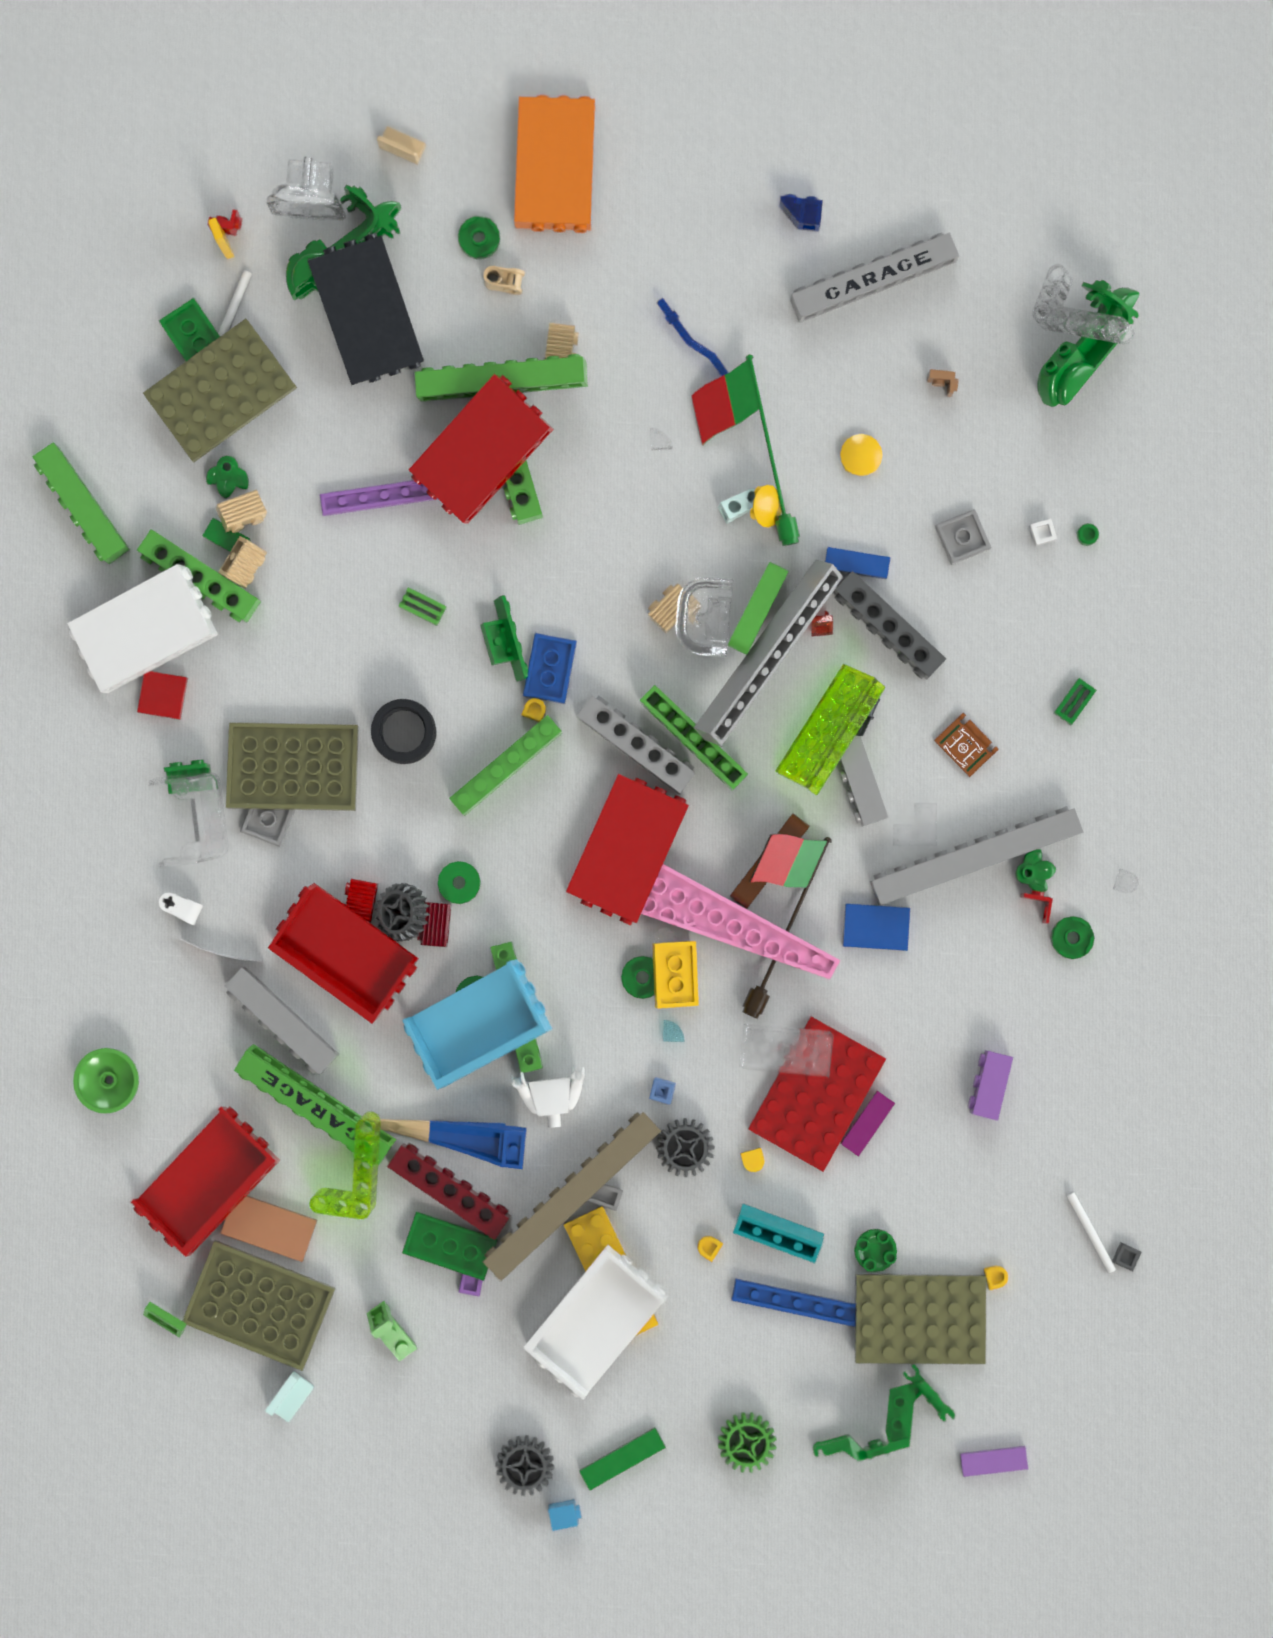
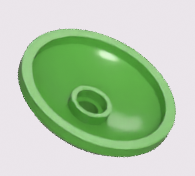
[73,1048,139,1114]

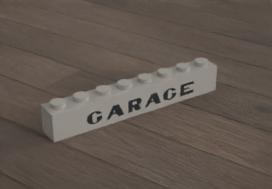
[790,232,959,323]

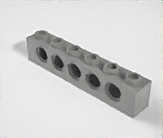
[577,696,695,795]

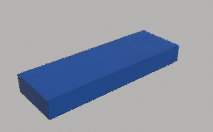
[825,547,891,579]

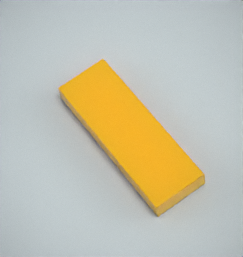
[208,217,234,259]

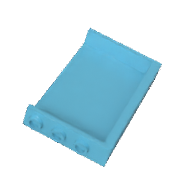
[402,959,552,1090]

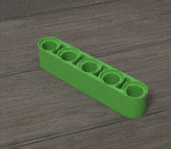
[727,562,789,655]

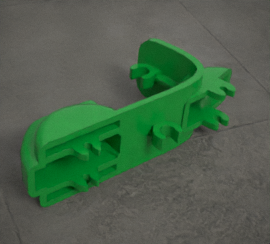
[286,185,401,300]
[1037,280,1139,407]

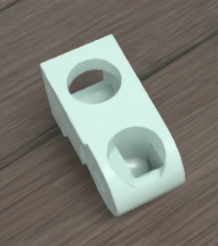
[718,488,755,524]

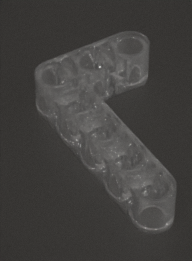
[1032,264,1135,344]

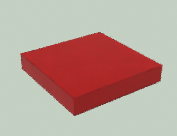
[137,671,188,720]

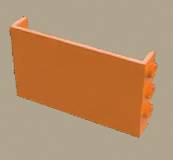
[514,95,596,233]

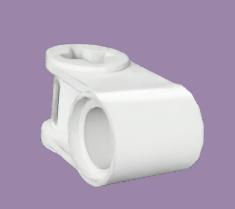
[159,893,203,925]

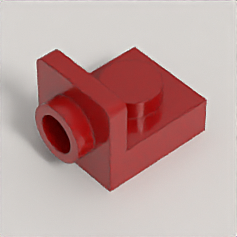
[207,209,242,236]

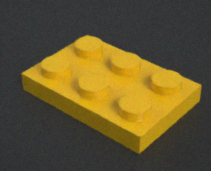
[652,941,699,1009]

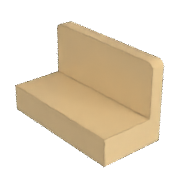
[377,126,426,165]

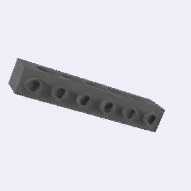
[833,571,946,680]

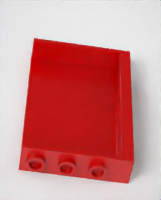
[408,374,554,524]
[566,774,689,926]
[268,883,419,1024]
[131,1106,280,1257]

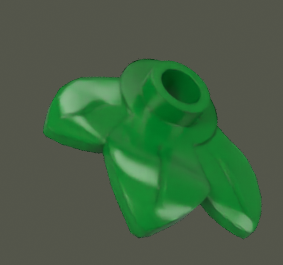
[206,456,249,499]
[1015,849,1056,892]

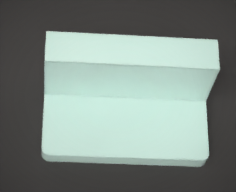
[265,1371,314,1422]

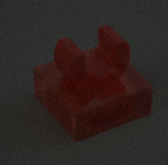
[811,611,833,636]

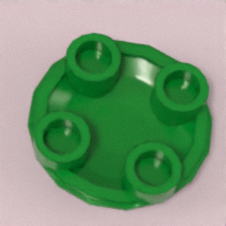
[854,1229,897,1272]

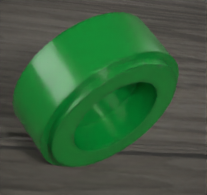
[1076,523,1099,546]

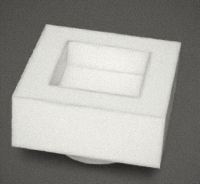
[1029,519,1057,546]

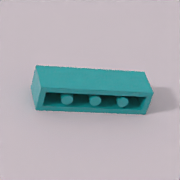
[733,1204,824,1263]

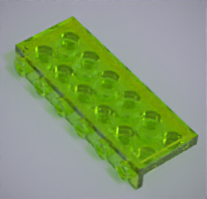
[775,664,885,795]

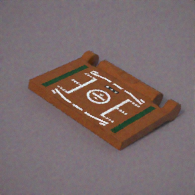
[934,712,999,777]

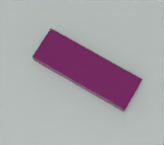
[840,1091,895,1157]

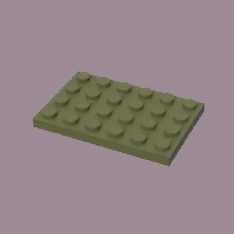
[143,318,297,463]
[226,723,359,811]
[182,1240,336,1371]
[855,1274,986,1364]

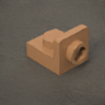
[927,369,959,397]

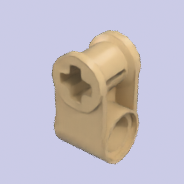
[483,266,525,295]

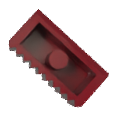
[417,902,452,947]

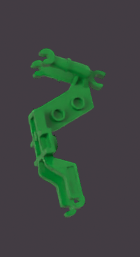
[813,1364,955,1461]

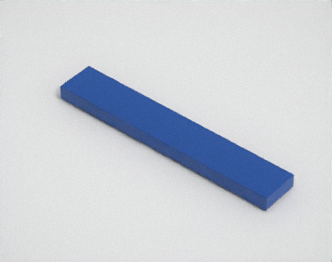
[731,1278,855,1327]

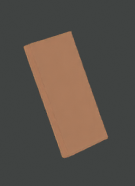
[221,1196,317,1262]

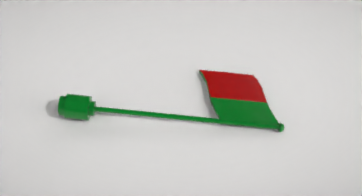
[692,354,800,546]

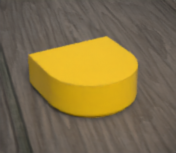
[521,698,546,722]
[740,1147,765,1172]
[698,1235,723,1262]
[983,1265,1008,1290]

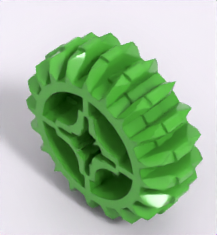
[718,1412,777,1473]

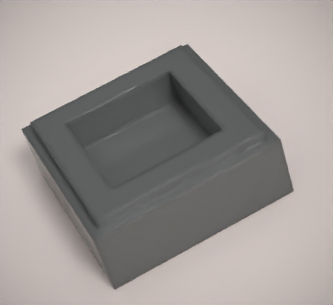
[1112,1242,1142,1272]

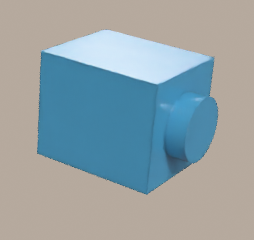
[548,1499,582,1531]

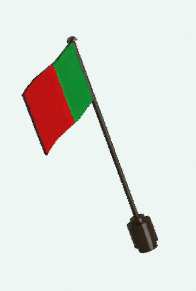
[742,834,832,1019]

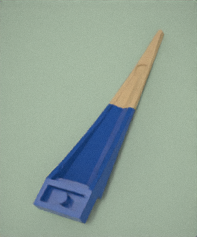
[367,1119,527,1170]

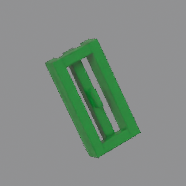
[1054,678,1097,726]

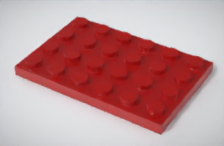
[748,1016,886,1172]

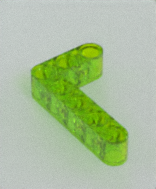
[309,1111,381,1220]

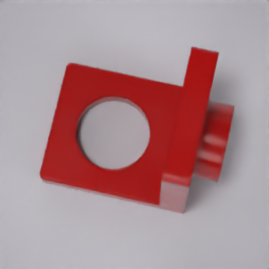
[1020,890,1053,924]

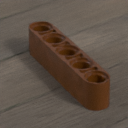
[730,813,810,909]

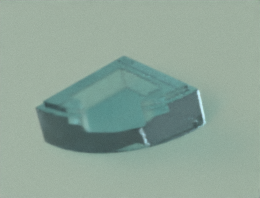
[663,1020,685,1042]

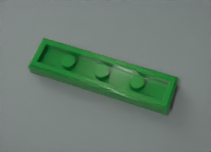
[579,1427,666,1491]

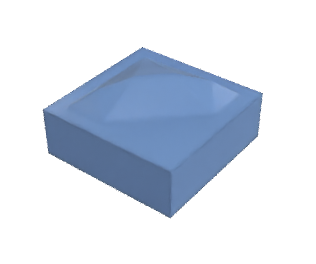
[649,1077,676,1105]

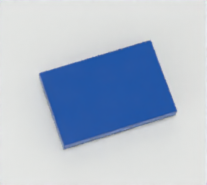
[523,633,577,704]
[843,904,910,951]

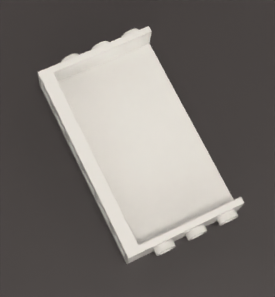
[67,564,218,693]
[523,1245,668,1399]

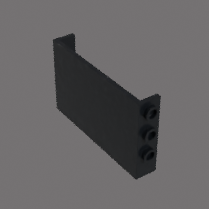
[307,232,424,386]

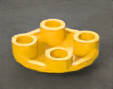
[840,434,883,476]
[750,485,781,528]

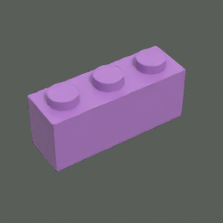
[968,1050,1013,1121]

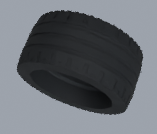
[371,699,437,764]

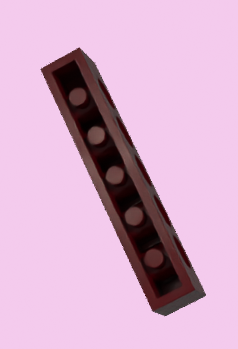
[387,1143,511,1240]

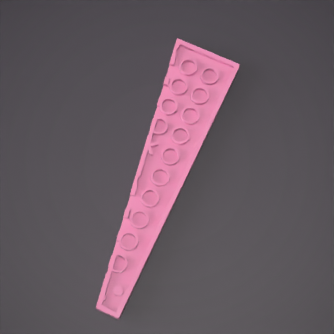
[641,864,840,979]

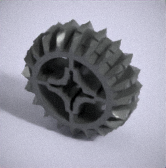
[375,883,430,941]
[656,1118,715,1177]
[495,1435,555,1496]

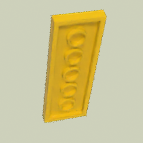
[564,1206,659,1335]

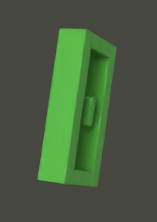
[399,587,447,626]
[143,1302,187,1338]

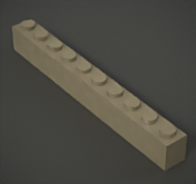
[483,1112,661,1282]

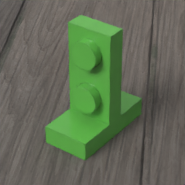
[367,1301,417,1362]

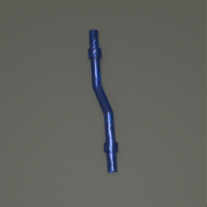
[657,298,729,376]

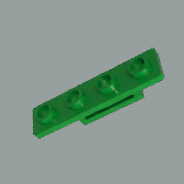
[480,595,528,682]

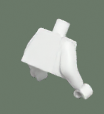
[511,1066,585,1128]

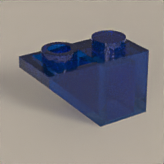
[779,194,823,232]

